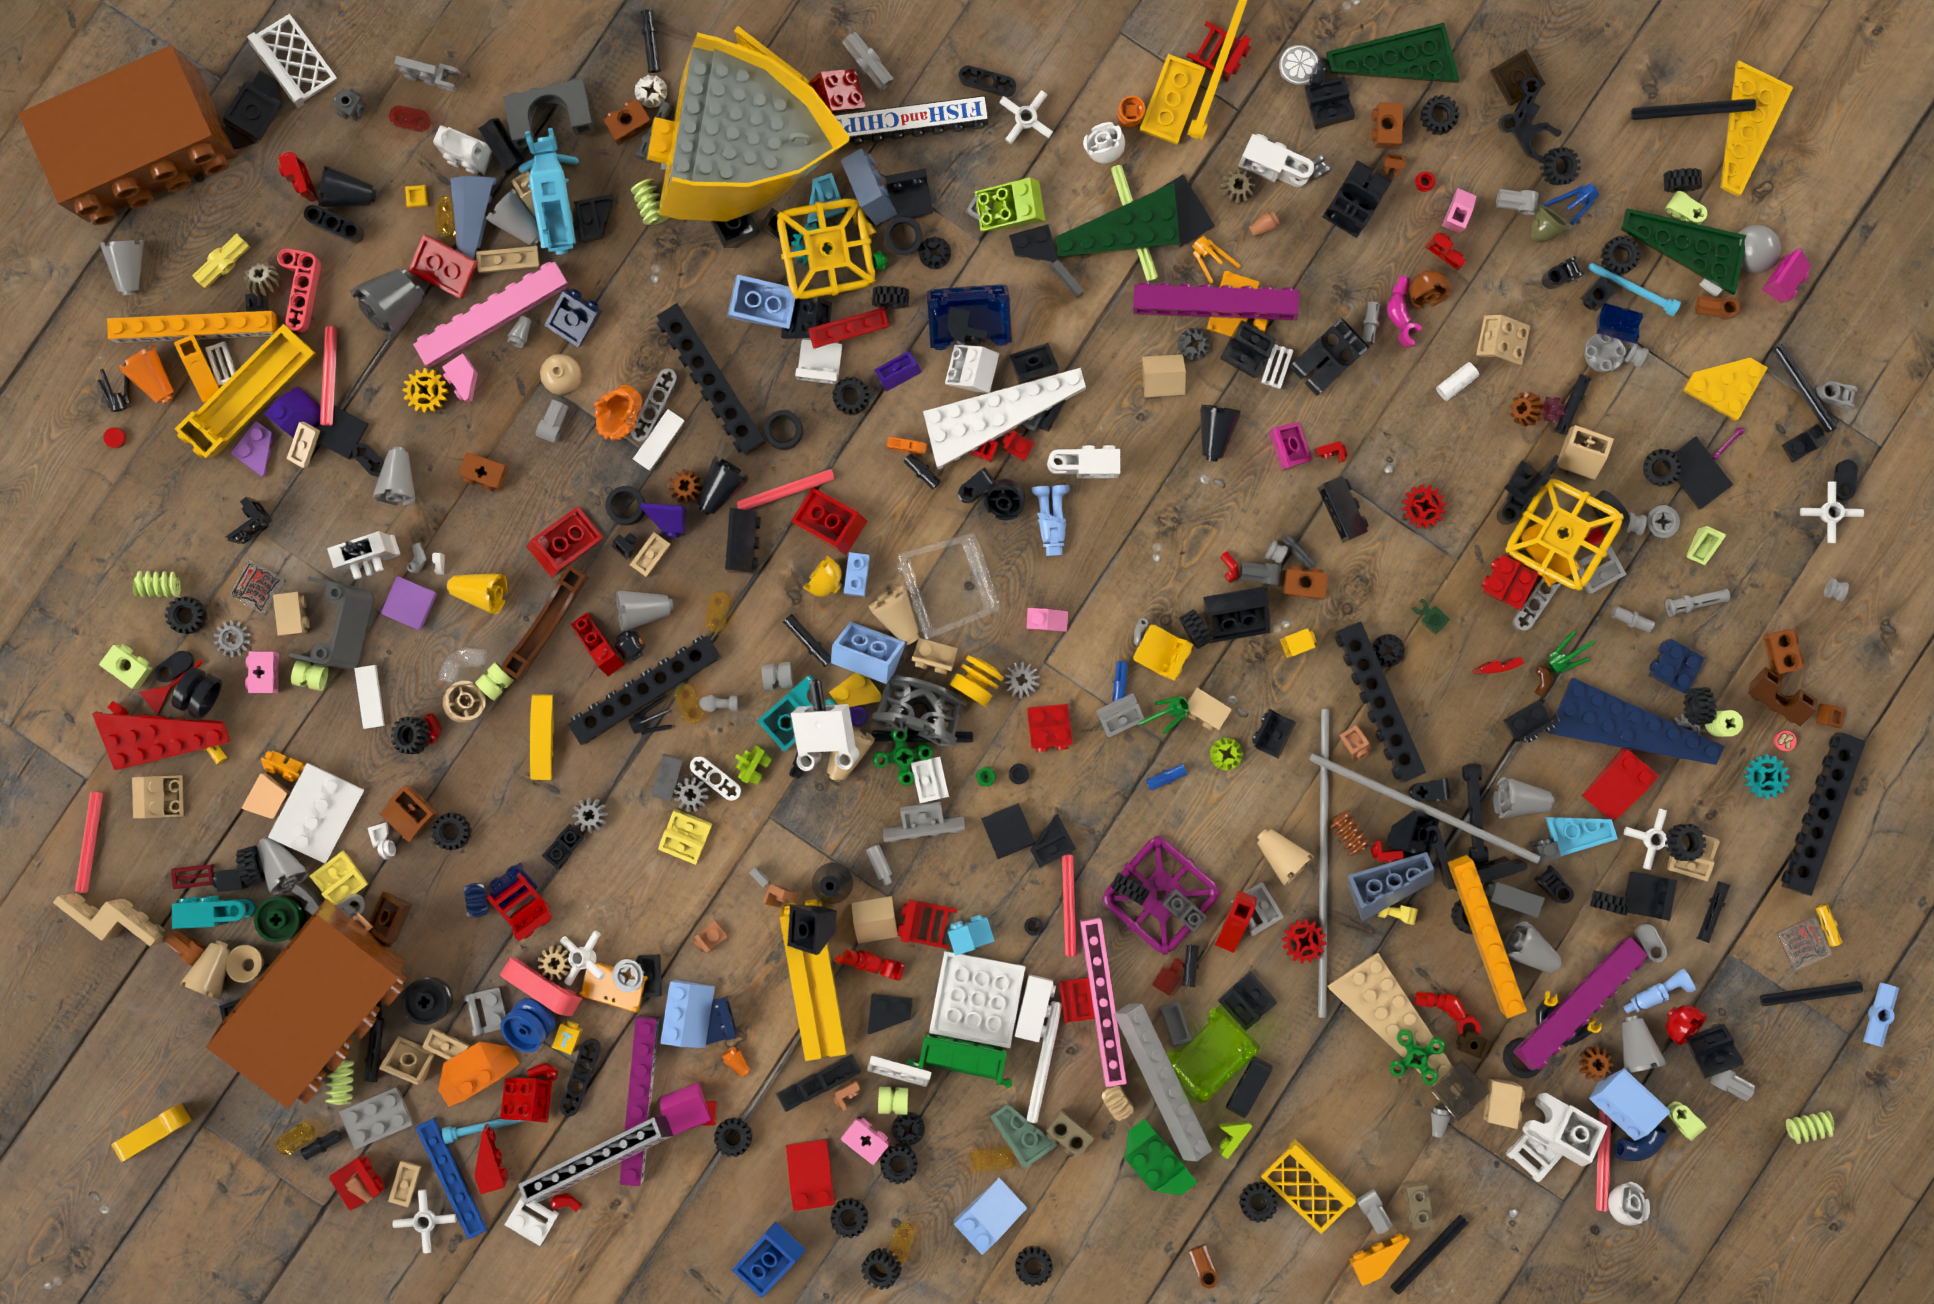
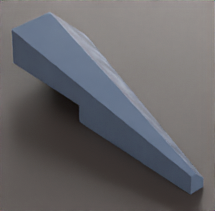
[450,176,497,283]

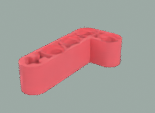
[277,249,321,334]
[500,957,582,1016]

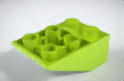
[975,177,1045,232]

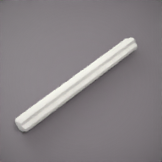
[1027,1001,1062,1123]

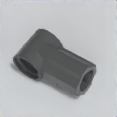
[1240,562,1282,586]

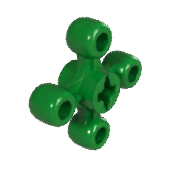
[872,729,933,786]
[1389,1028,1445,1085]

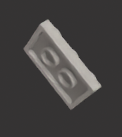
[339,1086,414,1150]

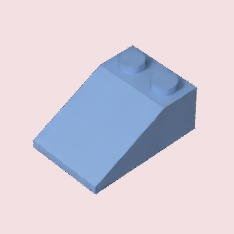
[727,275,795,329]
[954,1177,1027,1255]

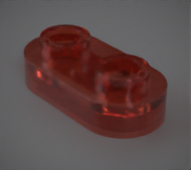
[389,106,431,132]

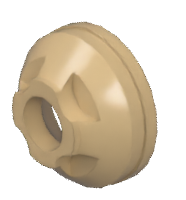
[226,945,264,983]

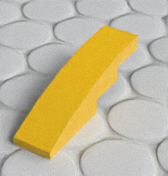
[530,694,554,780]

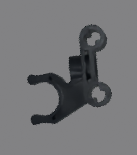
[1498,77,1562,163]

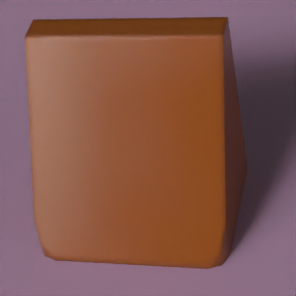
[1816,703,1845,729]

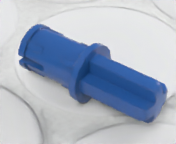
[1112,661,1129,701]
[1146,763,1187,790]

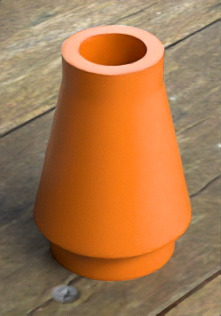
[721,1046,751,1077]

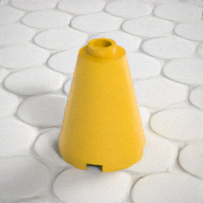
[447,573,508,614]

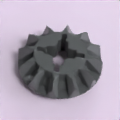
[1178,328,1211,361]

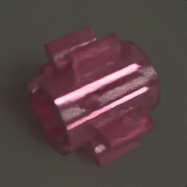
[1540,397,1566,421]

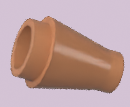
[1249,210,1280,237]
[345,1172,373,1203]

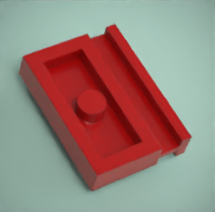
[1059,977,1095,1023]

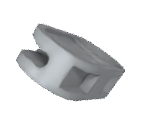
[1635,924,1667,962]

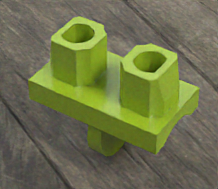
[735,745,772,784]

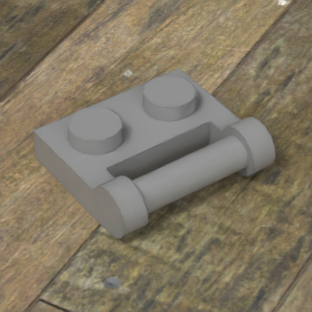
[1576,546,1627,594]
[1230,882,1284,936]
[463,986,507,1036]

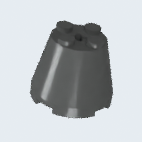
[350,268,425,340]

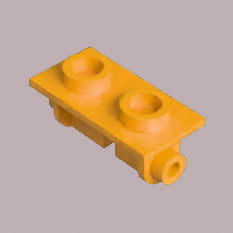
[261,750,305,782]

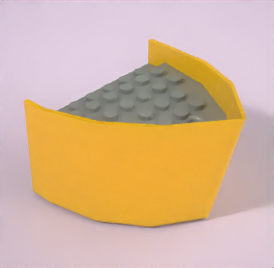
[646,32,849,222]

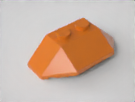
[438,1041,520,1107]

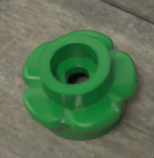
[872,251,888,271]
[976,767,996,787]

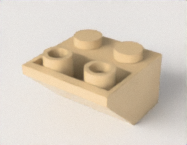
[1557,425,1614,480]
[132,775,184,819]
[1484,1078,1525,1129]

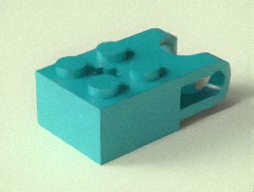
[757,675,836,752]
[172,896,256,929]

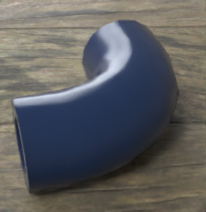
[1614,1125,1670,1161]

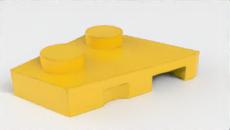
[829,672,882,707]

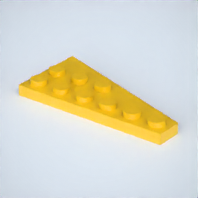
[1720,60,1793,197]

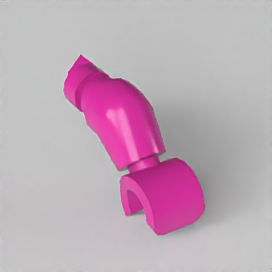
[1387,275,1422,348]

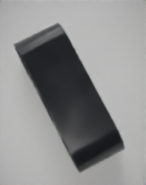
[303,205,364,244]
[1226,1056,1273,1118]

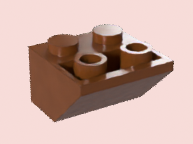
[380,785,439,843]

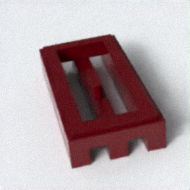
[171,864,215,889]

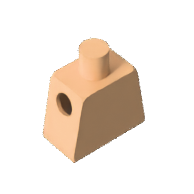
[242,773,291,819]

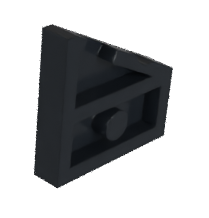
[574,194,614,243]
[636,954,662,997]
[867,994,913,1034]

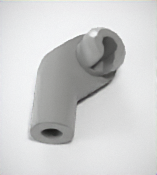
[407,543,427,573]
[1134,618,1148,646]

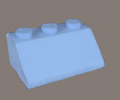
[831,621,906,684]
[660,980,715,1048]
[1589,1068,1670,1141]

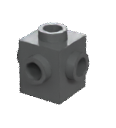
[333,88,366,121]

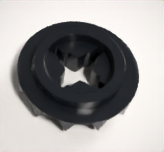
[919,236,951,269]
[1372,634,1405,667]
[892,1112,925,1146]

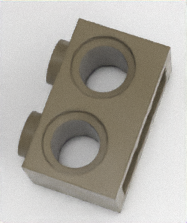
[1046,1109,1094,1158]
[1402,1180,1434,1229]

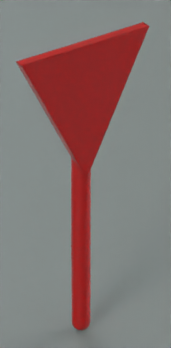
[139,660,203,716]

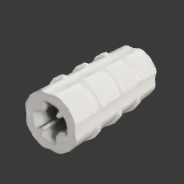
[1436,362,1480,401]

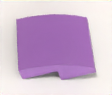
[381,576,437,631]

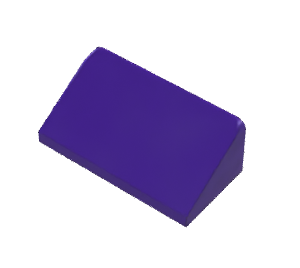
[874,351,921,391]

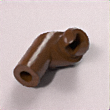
[1534,665,1552,697]

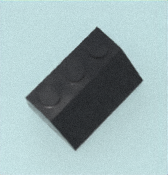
[1317,476,1369,543]
[725,508,761,574]
[1203,587,1270,643]

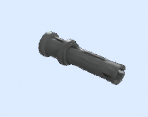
[634,101,674,163]

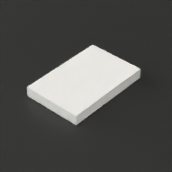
[867,1056,932,1087]

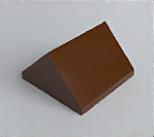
[369,892,412,944]

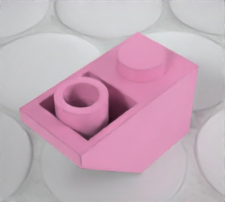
[1442,188,1476,234]
[442,353,478,404]

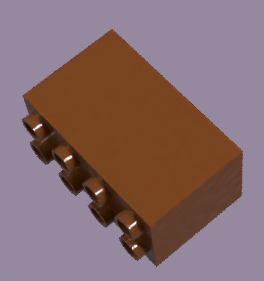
[18,45,237,225]
[206,899,407,1109]

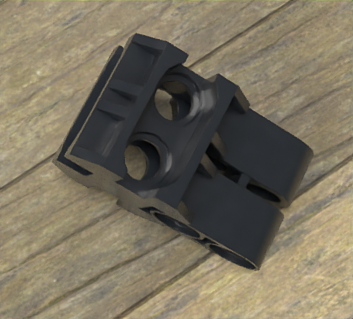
[1322,160,1392,238]
[1289,318,1370,396]

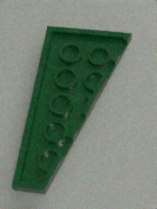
[1325,23,1460,83]
[1056,183,1180,258]
[1621,208,1747,295]

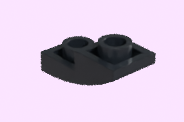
[542,824,585,870]

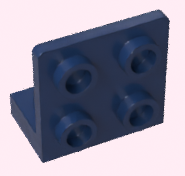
[706,996,738,1045]

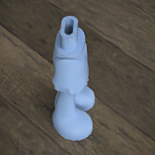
[1031,485,1070,556]
[1623,968,1696,1013]

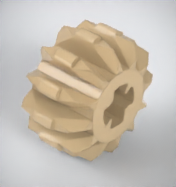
[538,945,572,980]
[1102,1085,1134,1121]

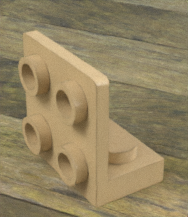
[1476,315,1530,365]
[912,638,958,675]

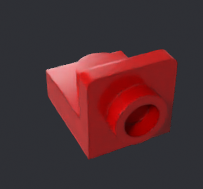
[1002,430,1034,461]
[1314,441,1348,463]

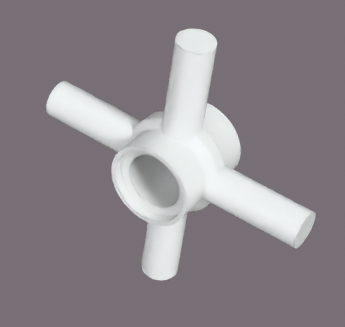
[999,90,1053,144]
[1800,482,1864,543]
[1624,809,1686,870]
[560,931,605,986]
[393,1189,457,1253]

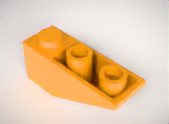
[174,335,219,403]
[1349,1233,1410,1286]

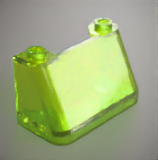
[1166,1005,1260,1104]

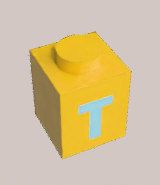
[551,1020,583,1055]

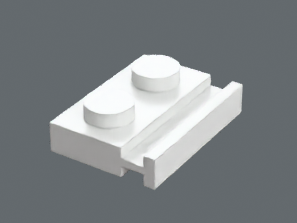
[911,757,949,803]

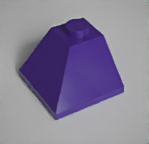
[264,386,321,438]
[640,503,687,538]

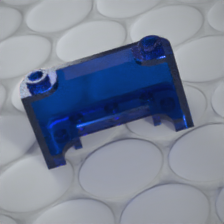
[926,284,1012,350]

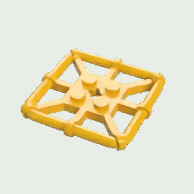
[777,198,876,299]
[1505,479,1624,591]

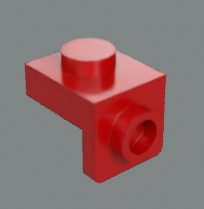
[1371,840,1404,864]

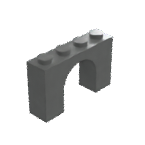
[503,79,595,149]

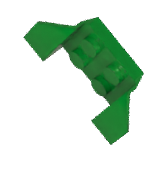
[1124,1118,1198,1195]

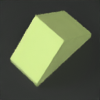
[1686,526,1726,565]

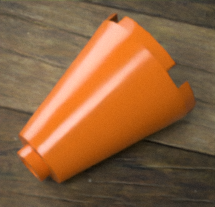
[118,345,174,404]

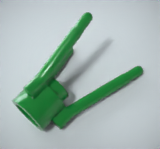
[1548,630,1595,674]
[1138,695,1189,734]

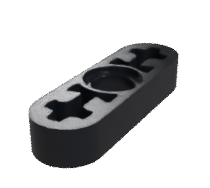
[959,65,1016,97]

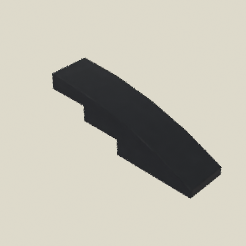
[775,1054,861,1112]

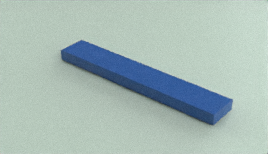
[415,1117,488,1240]

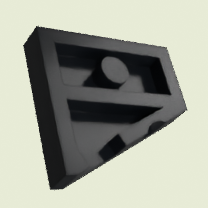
[1009,224,1059,263]
[1030,814,1076,868]

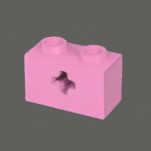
[245,652,279,693]
[841,1117,889,1165]

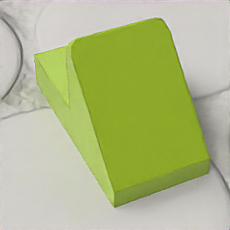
[1219,1121,1253,1159]

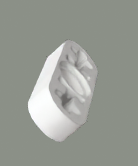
[690,757,742,801]

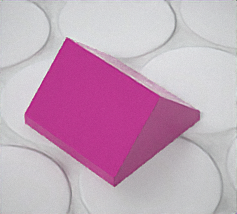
[1269,422,1312,471]
[660,1082,711,1136]

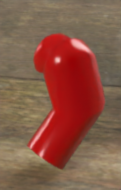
[1220,551,1239,583]
[424,713,441,745]
[527,1063,558,1081]
[550,1193,583,1212]

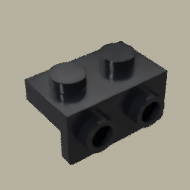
[1252,709,1297,759]

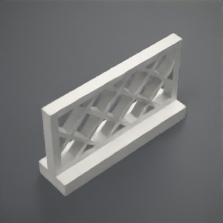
[247,14,337,109]

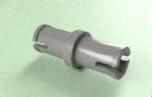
[1362,302,1381,345]
[1611,606,1655,633]

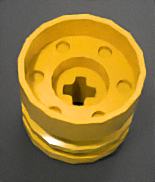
[950,655,1004,707]

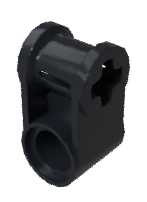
[1542,256,1584,289]
[958,467,995,503]
[1497,492,1533,525]
[1409,778,1451,802]
[1534,865,1574,904]

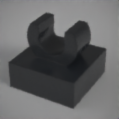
[245,294,269,312]
[612,533,636,560]

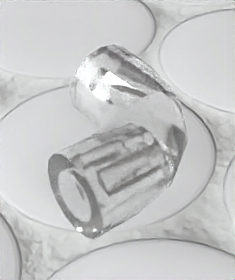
[437,646,488,683]

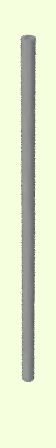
[1309,753,1540,863]

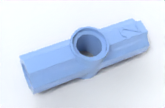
[1863,982,1899,1047]

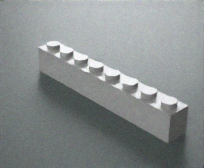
[1114,1004,1212,1161]

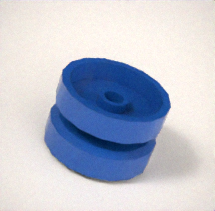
[501,998,555,1052]

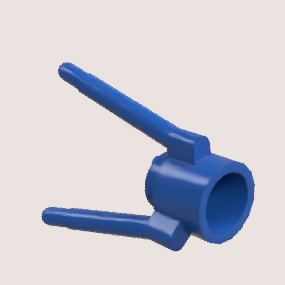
[1545,183,1599,225]

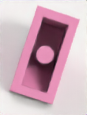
[1026,608,1068,632]

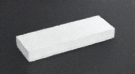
[633,409,685,471]
[354,665,385,729]

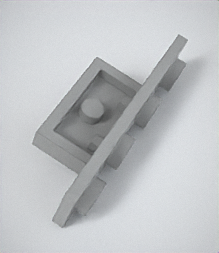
[883,802,965,842]

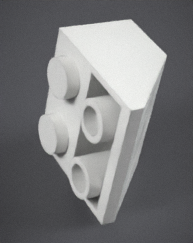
[945,345,999,393]

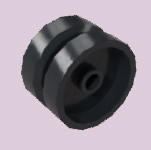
[171,666,222,719]
[402,977,453,1025]

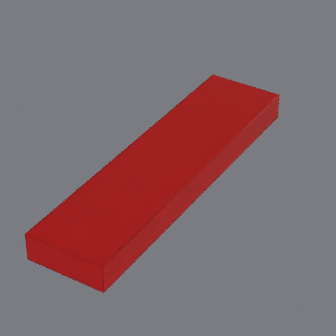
[807,307,890,349]

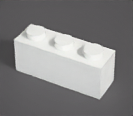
[1014,974,1056,1042]

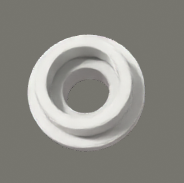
[378,839,396,860]

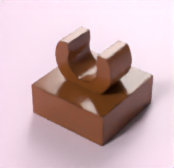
[1383,153,1406,177]

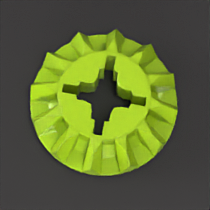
[1210,738,1243,771]

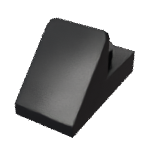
[1781,424,1827,462]

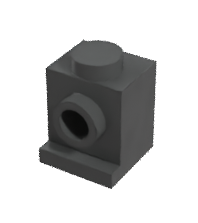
[1530,837,1561,863]

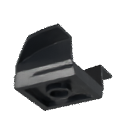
[223,70,282,149]

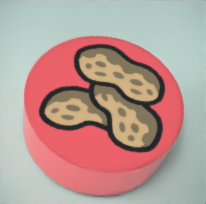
[1774,731,1796,751]

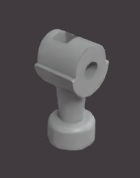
[699,695,739,713]

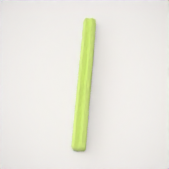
[1111,165,1158,282]

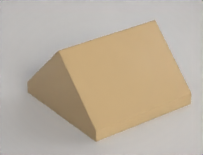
[1142,354,1186,398]
[851,896,899,944]
[380,1036,436,1085]

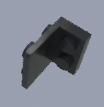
[885,168,933,219]
[781,297,832,339]
[1504,454,1559,503]
[225,497,273,544]
[1503,700,1560,743]
[1625,871,1677,921]

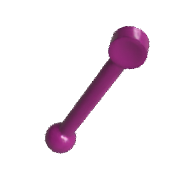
[1712,427,1744,460]

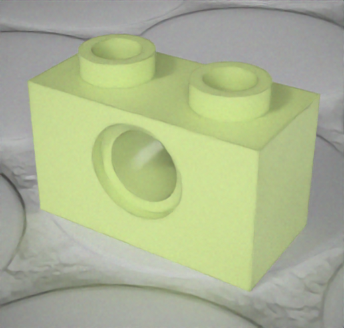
[99,644,154,689]

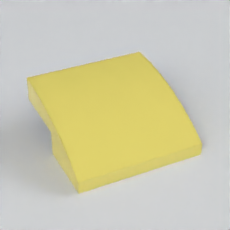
[658,809,713,865]
[309,850,368,905]

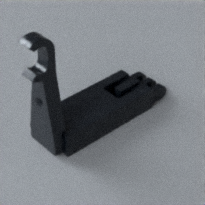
[1424,824,1528,891]

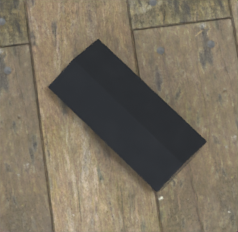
[478,118,525,174]

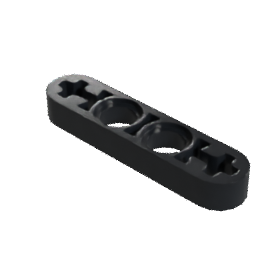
[560,1038,601,1117]

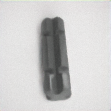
[1282,535,1317,569]

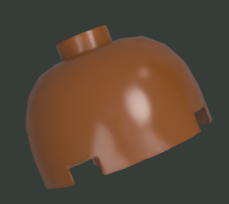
[1409,270,1452,308]

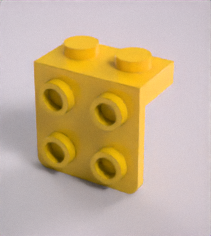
[1133,624,1193,681]

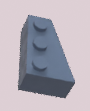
[841,148,897,226]

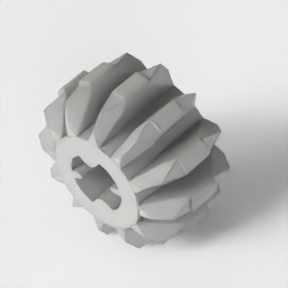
[674,777,709,812]
[572,798,608,833]

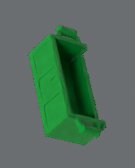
[907,1032,1012,1088]

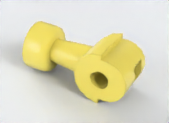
[1377,905,1418,925]

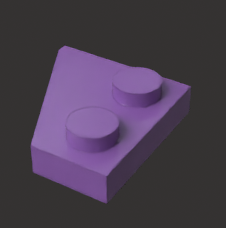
[231,421,274,477]

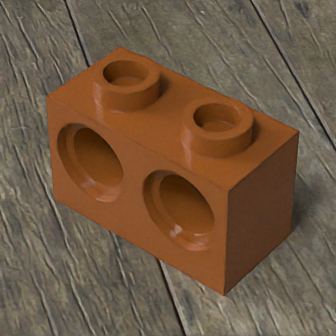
[1763,629,1804,674]

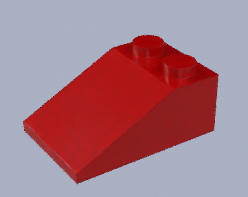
[791,487,868,555]
[526,506,604,578]
[1581,749,1659,822]
[786,1139,836,1211]

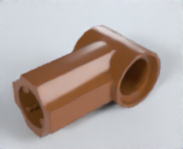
[1695,295,1740,320]
[163,929,207,966]
[1189,1244,1219,1289]

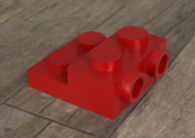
[278,152,318,202]
[1482,555,1539,611]
[1027,704,1072,752]

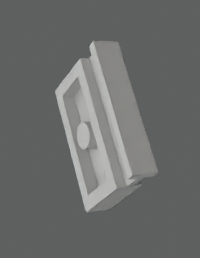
[1096,693,1144,738]

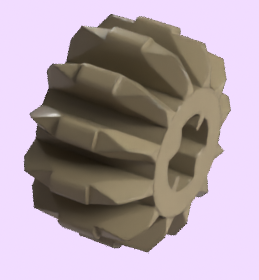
[1220,168,1255,204]
[244,261,281,297]

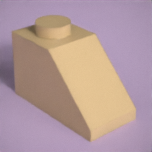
[511,171,535,216]

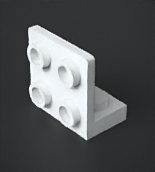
[795,339,842,385]

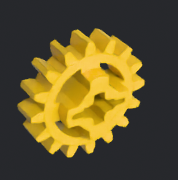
[402,368,449,414]

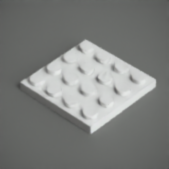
[929,951,1025,1048]

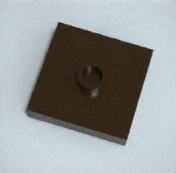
[1490,49,1545,106]

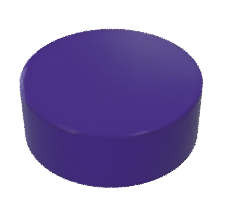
[849,706,868,726]

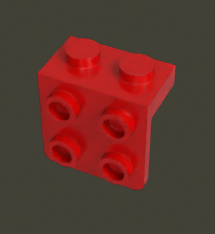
[329,1154,386,1210]

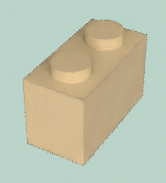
[273,592,310,637]
[1187,688,1232,731]

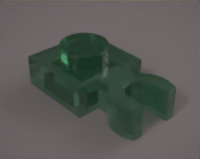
[1412,599,1450,635]

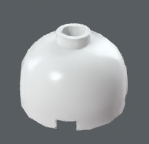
[1083,122,1125,164]
[1608,1182,1650,1226]

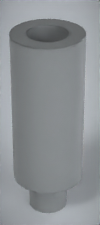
[866,844,892,886]

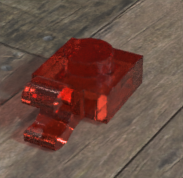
[1152,958,1183,996]

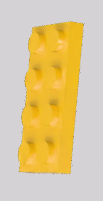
[1139,54,1206,145]

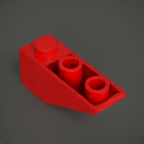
[571,612,625,677]
[1215,890,1257,953]
[474,1123,509,1195]

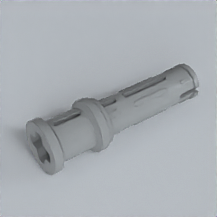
[1665,589,1730,617]

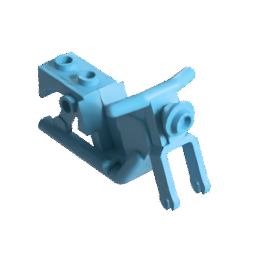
[518,128,579,255]

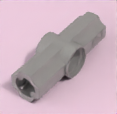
[842,32,894,91]

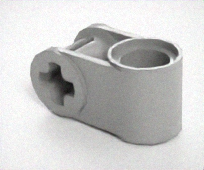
[1815,381,1859,409]

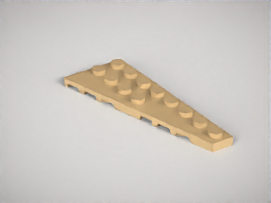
[1327,952,1469,1103]

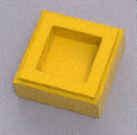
[405,185,429,208]

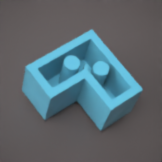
[948,914,994,956]

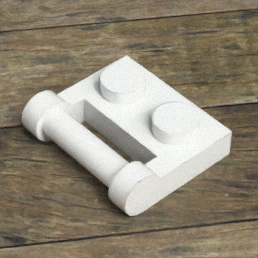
[1506,1133,1563,1182]
[505,1196,560,1246]

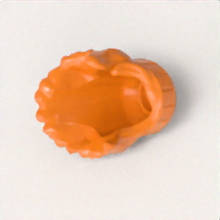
[594,385,643,441]

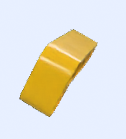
[111,1103,192,1163]

